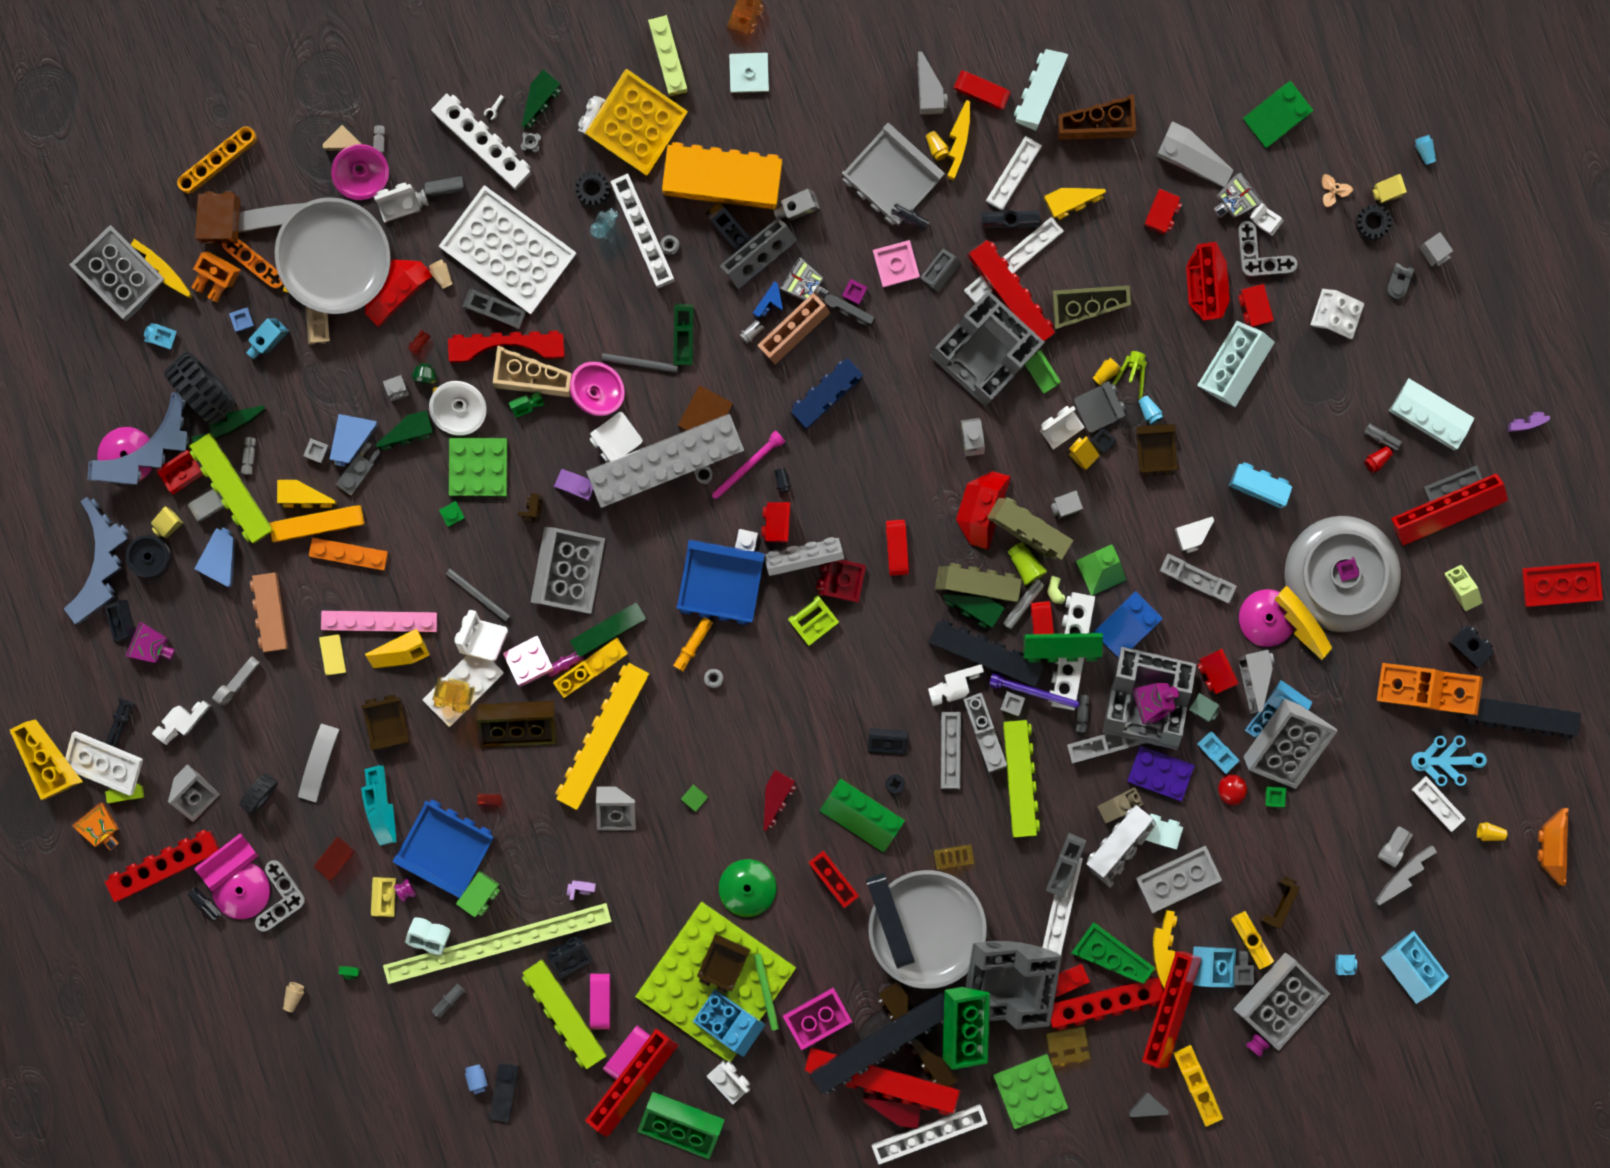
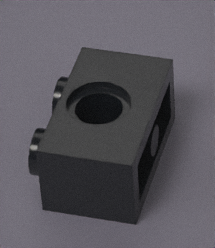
[1448,625,1495,669]

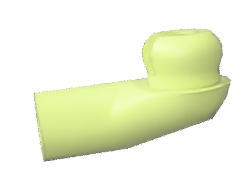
[1047,576,1065,604]

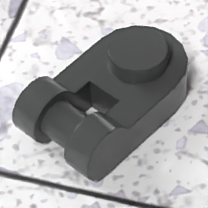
[1387,263,1414,299]

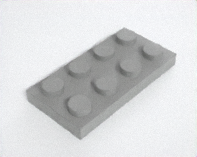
[764,537,844,576]
[1136,846,1222,913]

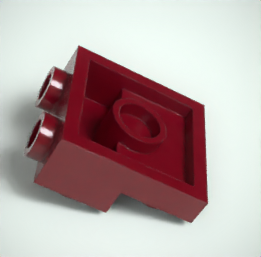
[816,559,866,602]

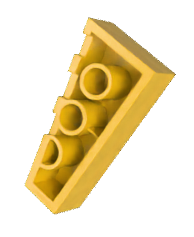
[10,719,83,800]

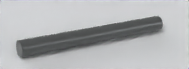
[601,353,678,373]
[446,569,510,622]

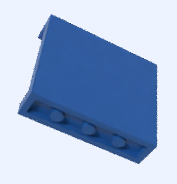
[676,539,765,625]
[393,799,494,898]

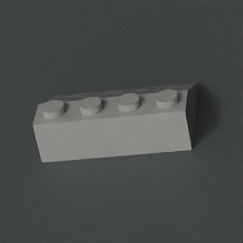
[69,225,165,322]
[531,527,605,614]
[1238,650,1275,714]
[1244,699,1337,789]
[1234,952,1330,1051]

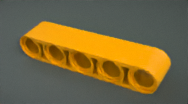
[177,127,257,194]
[269,505,364,542]

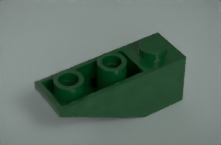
[522,69,562,130]
[376,410,434,451]
[943,594,1004,629]

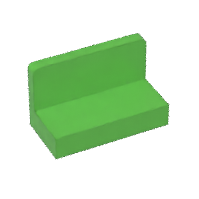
[1025,350,1061,394]

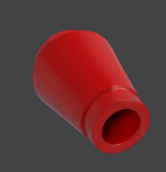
[1364,446,1393,473]

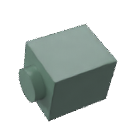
[1188,693,1220,722]

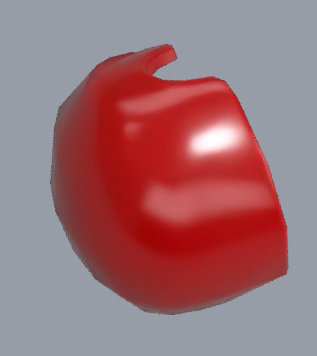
[1218,775,1247,805]

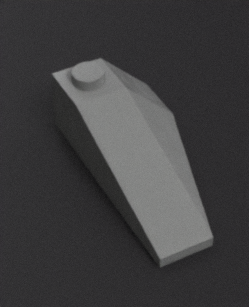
[1156,122,1233,187]

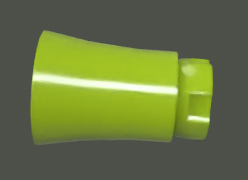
[1007,542,1047,586]

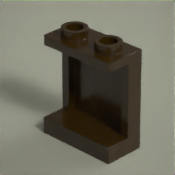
[1136,424,1179,477]
[361,694,410,751]
[1259,877,1300,929]
[697,933,750,994]

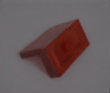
[314,837,355,881]

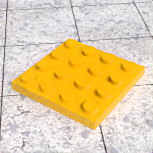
[584,69,688,176]

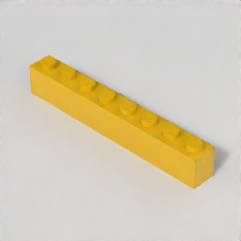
[555,663,650,810]

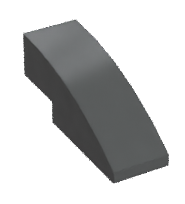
[462,289,526,329]
[1046,833,1086,898]

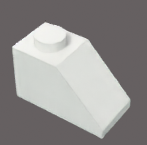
[1175,517,1214,553]

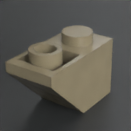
[1097,787,1143,823]

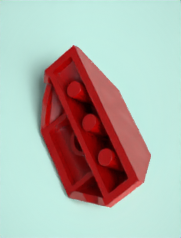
[1186,242,1230,321]
[365,259,433,328]
[956,471,1011,550]

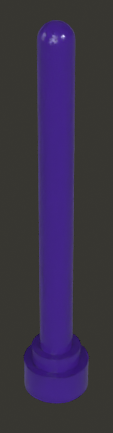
[990,672,1079,708]

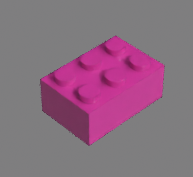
[783,987,852,1050]

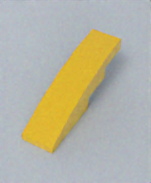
[947,100,970,181]
[131,239,193,299]
[1274,585,1332,660]
[1173,1045,1223,1126]

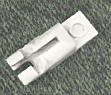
[928,664,984,706]
[152,701,211,745]

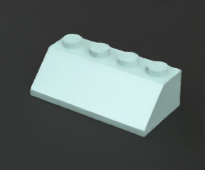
[1014,49,1068,131]
[1197,321,1275,407]
[1389,378,1474,451]

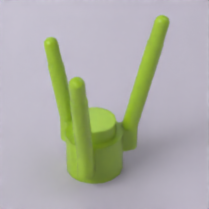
[1112,351,1147,400]

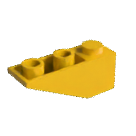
[1043,188,1106,220]
[1069,437,1100,471]
[277,480,337,508]
[365,629,430,668]

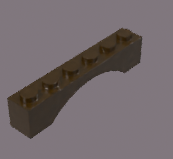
[877,981,961,1087]

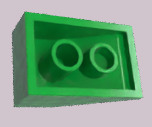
[1243,81,1314,148]

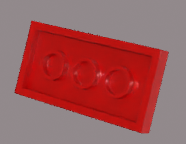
[1522,562,1603,607]

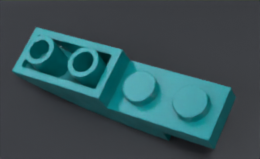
[361,765,397,846]

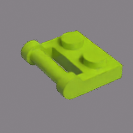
[788,596,839,646]

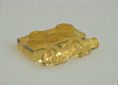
[1046,1026,1090,1066]

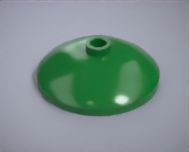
[719,859,776,917]

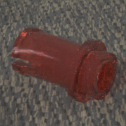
[408,330,431,355]
[477,792,502,808]

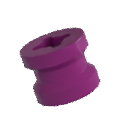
[394,879,416,903]
[1246,1033,1270,1057]

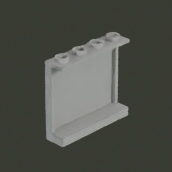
[841,123,945,226]

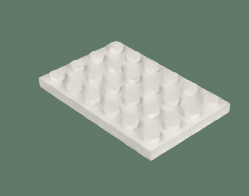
[439,185,577,315]

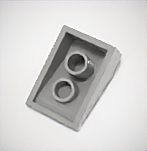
[917,52,948,115]

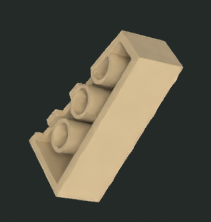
[493,346,572,397]

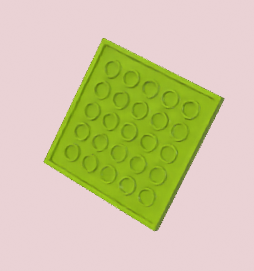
[635,901,796,1062]

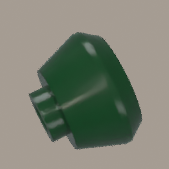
[410,363,437,384]

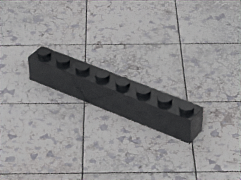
[808,993,945,1095]

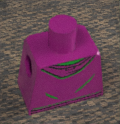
[125,622,175,663]
[1133,683,1179,724]

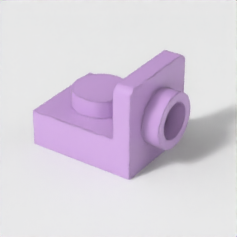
[567,880,596,900]

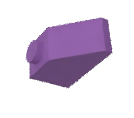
[554,469,594,501]

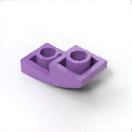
[1508,412,1550,432]

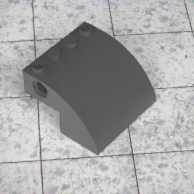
[929,291,1045,407]
[1102,647,1196,750]
[966,941,1062,1030]

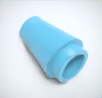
[1415,135,1436,165]
[1138,396,1163,425]

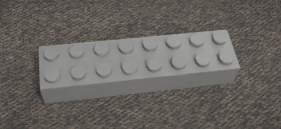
[586,414,744,508]

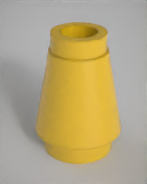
[925,131,949,161]
[1093,357,1121,386]
[1477,822,1507,841]

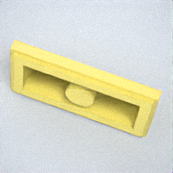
[319,635,346,676]
[371,877,396,917]

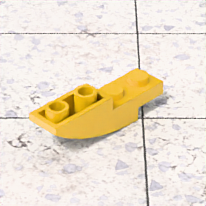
[553,638,628,698]
[1153,910,1177,988]

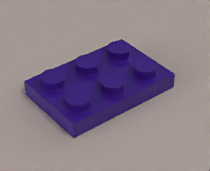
[1127,745,1195,801]

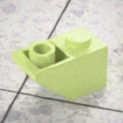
[1445,565,1483,611]

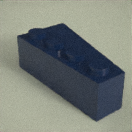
[791,358,863,430]

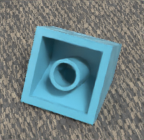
[1193,947,1236,987]

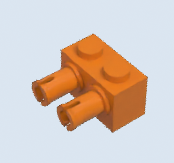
[191,251,241,302]

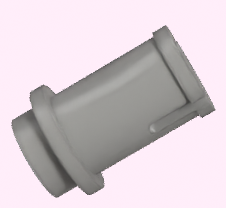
[739,320,764,344]

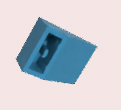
[1245,680,1312,738]
[693,989,765,1057]

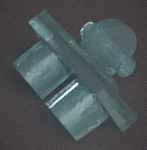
[590,208,619,239]

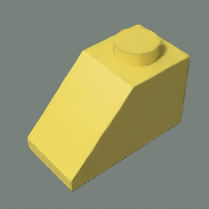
[1372,174,1407,204]
[151,506,183,538]

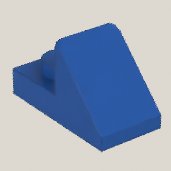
[753,281,783,319]

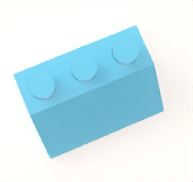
[1229,462,1292,509]
[1381,931,1449,1004]

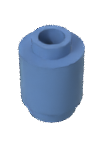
[465,1064,488,1094]

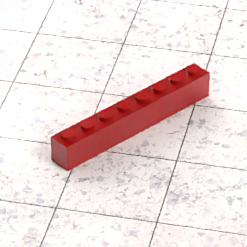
[805,1048,961,1116]

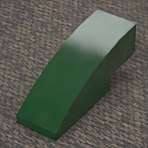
[673,304,694,365]

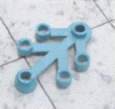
[1411,736,1487,786]

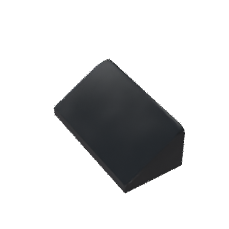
[104,600,136,642]
[868,728,908,754]

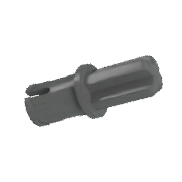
[1363,423,1402,451]
[432,983,466,1018]

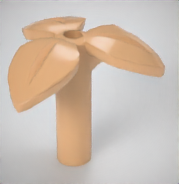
[1322,174,1353,207]

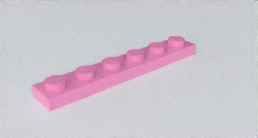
[321,611,437,632]

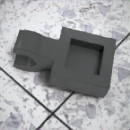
[1234,951,1254,985]

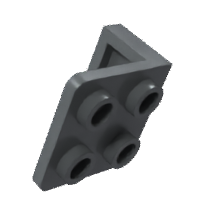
[1074,381,1126,432]

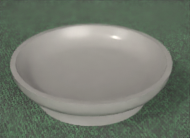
[275,198,390,314]
[1285,516,1401,632]
[869,870,986,988]

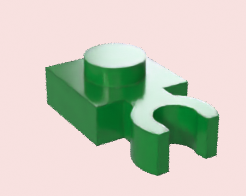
[509,392,545,418]

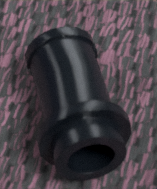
[774,468,791,493]

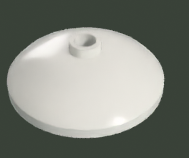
[429,381,487,435]

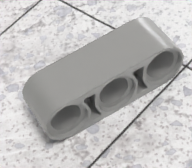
[188,489,225,522]

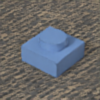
[229,308,254,332]

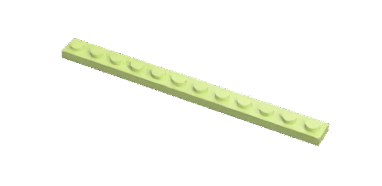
[383,903,612,984]

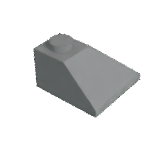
[168,764,220,822]
[596,787,636,830]

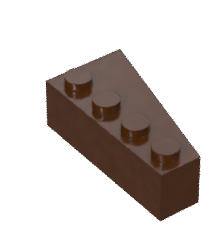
[1057,94,1136,140]

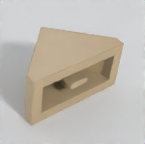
[323,125,361,151]

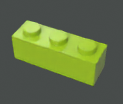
[105,784,144,803]

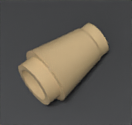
[429,259,453,289]
[283,982,305,1012]

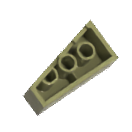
[1052,285,1131,329]
[987,497,1073,560]
[935,563,1022,602]

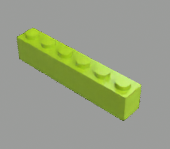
[190,433,274,543]
[1003,720,1040,837]
[522,959,607,1069]

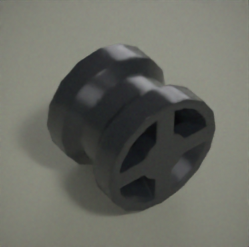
[886,774,905,793]

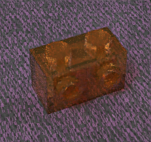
[727,0,764,37]

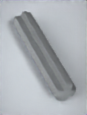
[1003,579,1044,629]

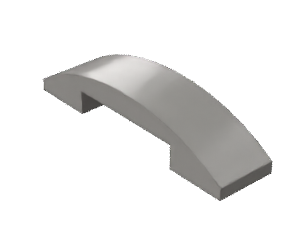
[238,203,305,233]
[1160,553,1237,603]
[298,724,340,803]

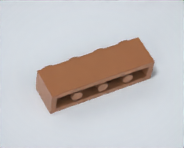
[758,293,831,365]
[250,572,288,653]

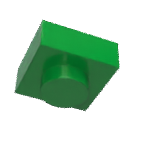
[439,501,465,527]
[1265,787,1286,807]
[338,966,360,979]

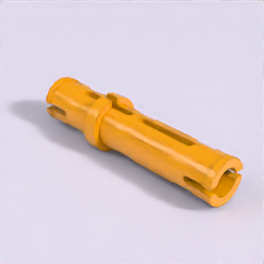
[673,617,713,672]

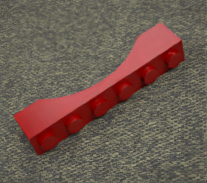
[448,331,565,363]

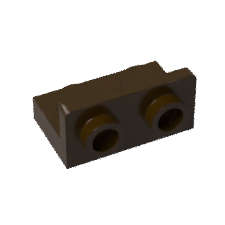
[517,493,543,523]

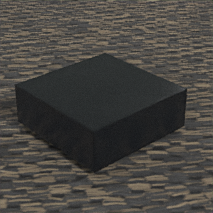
[1090,428,1117,454]

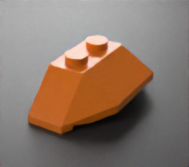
[1537,808,1568,886]

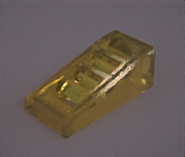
[933,844,974,870]

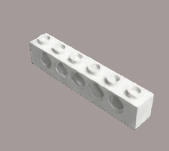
[431,93,531,190]
[610,174,674,289]
[1048,592,1095,710]
[872,1104,988,1164]

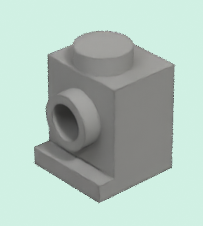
[383,375,409,402]

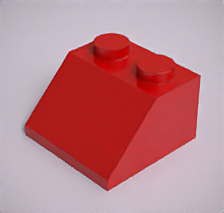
[761,502,790,543]
[1197,649,1239,694]

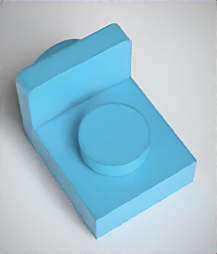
[144,323,177,349]

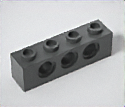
[720,218,797,289]

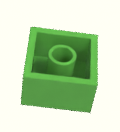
[456,872,500,917]

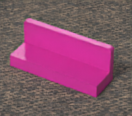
[195,834,258,891]

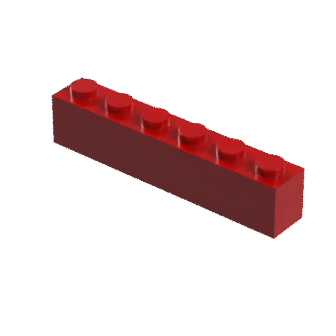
[966,240,1055,341]
[1391,473,1508,545]
[1142,951,1202,1068]
[585,1029,679,1137]

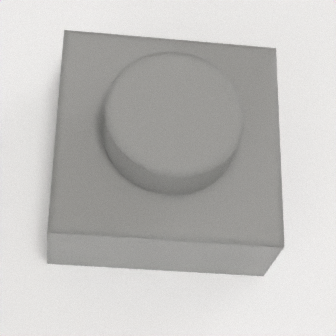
[303,438,329,463]
[1000,692,1025,716]

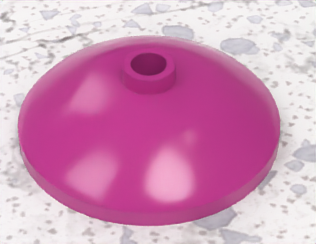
[331,144,389,200]
[570,362,625,416]
[97,427,152,482]
[1239,589,1295,647]
[212,863,270,919]

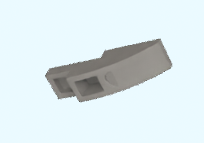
[963,693,1007,773]

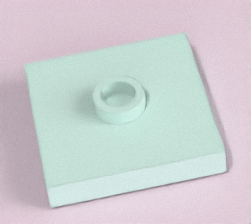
[729,53,769,93]

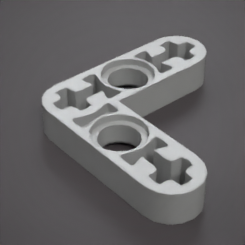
[1238,221,1297,277]
[212,656,260,706]
[255,860,305,931]

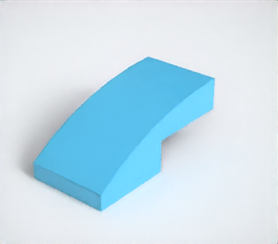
[1197,731,1240,774]

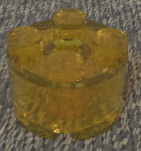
[432,676,475,713]

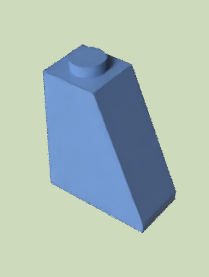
[330,414,378,467]
[194,528,236,588]

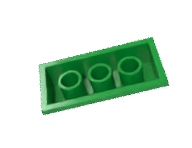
[1023,633,1103,663]
[819,778,905,853]
[943,987,990,1070]
[637,1092,725,1159]

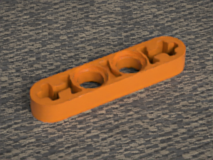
[222,239,283,289]

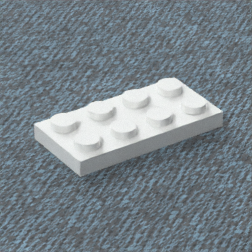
[423,655,504,727]
[65,731,143,796]

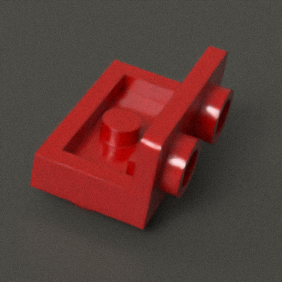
[156,450,204,495]

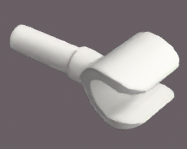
[484,95,504,120]

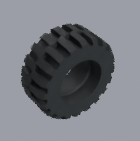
[164,352,236,424]

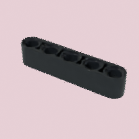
[866,873,915,969]

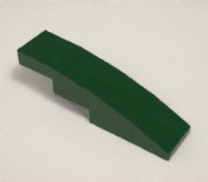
[192,405,266,443]
[570,602,646,657]

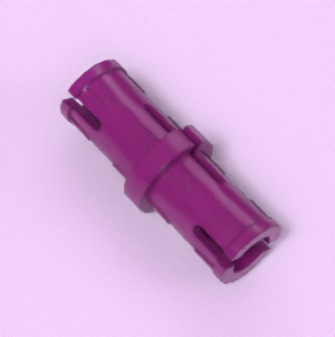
[548,652,584,678]

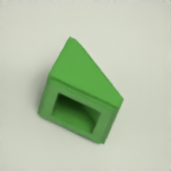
[681,785,708,812]

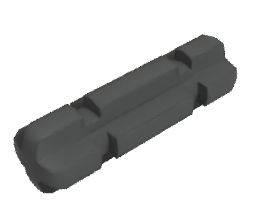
[1076,695,1089,733]

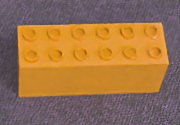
[662,142,782,210]

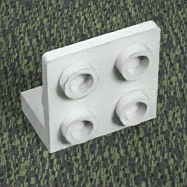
[374,183,421,223]
[1310,289,1364,339]
[1040,406,1085,450]
[707,1060,750,1105]

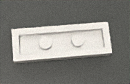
[1411,776,1465,832]

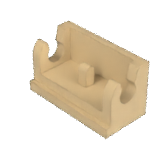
[305,307,330,345]

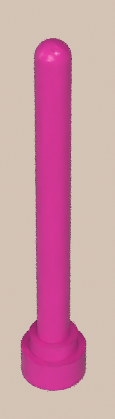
[712,430,786,499]

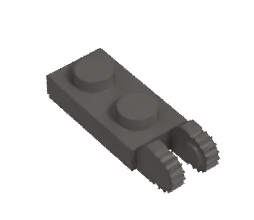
[824,294,875,325]
[336,442,382,496]

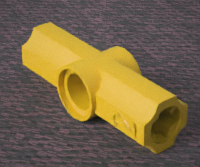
[1231,911,1274,970]

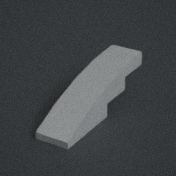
[1067,734,1145,763]
[1375,846,1437,905]

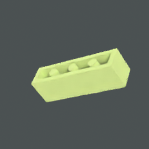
[648,15,687,97]

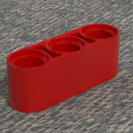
[953,70,1011,110]
[886,519,909,576]
[1030,601,1054,634]

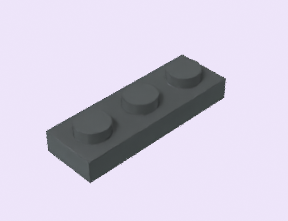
[1423,465,1482,502]

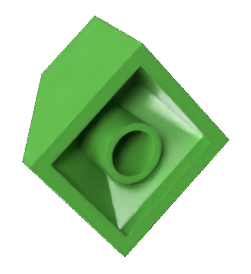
[1076,544,1126,596]

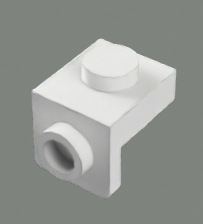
[1250,203,1284,235]

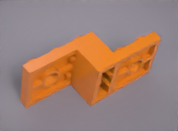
[1377,663,1483,715]

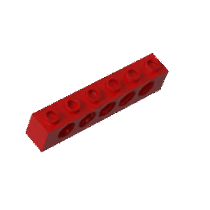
[104,829,220,902]
[1050,976,1163,1030]

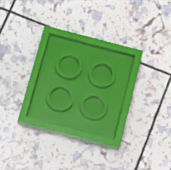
[449,438,507,496]
[993,1054,1068,1129]

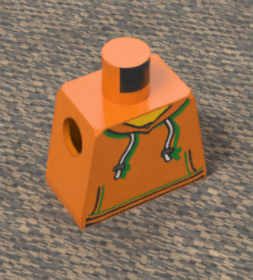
[72,803,119,850]

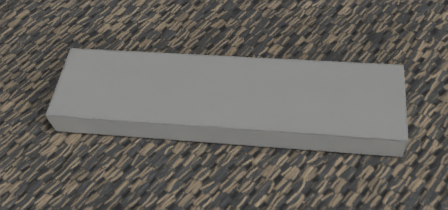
[941,712,961,789]

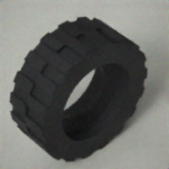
[239,773,278,815]

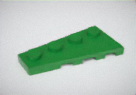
[1071,922,1156,984]

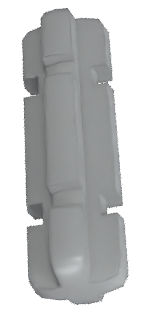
[373,125,385,156]
[241,437,256,475]

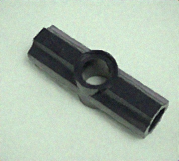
[981,210,1040,230]

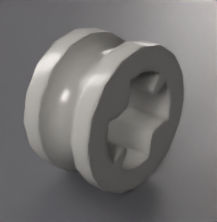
[414,189,429,208]

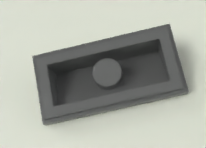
[425,176,465,197]
[920,248,961,292]

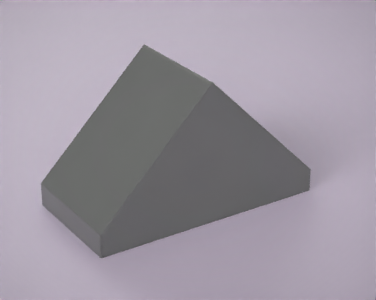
[1128,1092,1169,1117]

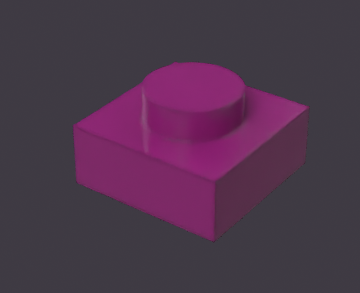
[842,279,867,305]
[1336,557,1359,582]

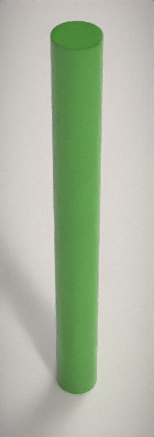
[753,954,779,1031]

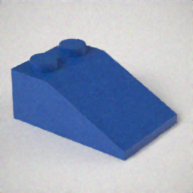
[1093,591,1163,657]

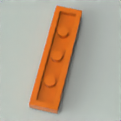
[309,537,388,571]

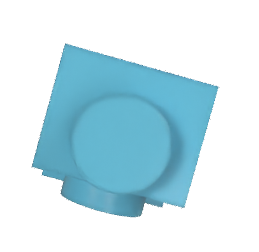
[1335,955,1357,975]

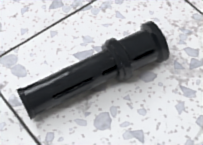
[105,698,135,748]

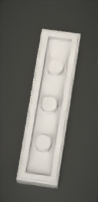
[986,136,1042,211]

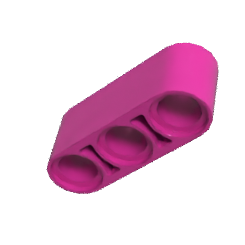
[590,974,610,1030]
[603,1026,650,1080]

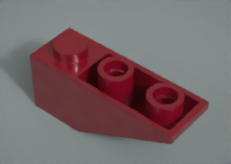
[764,770,797,831]
[862,1094,920,1128]

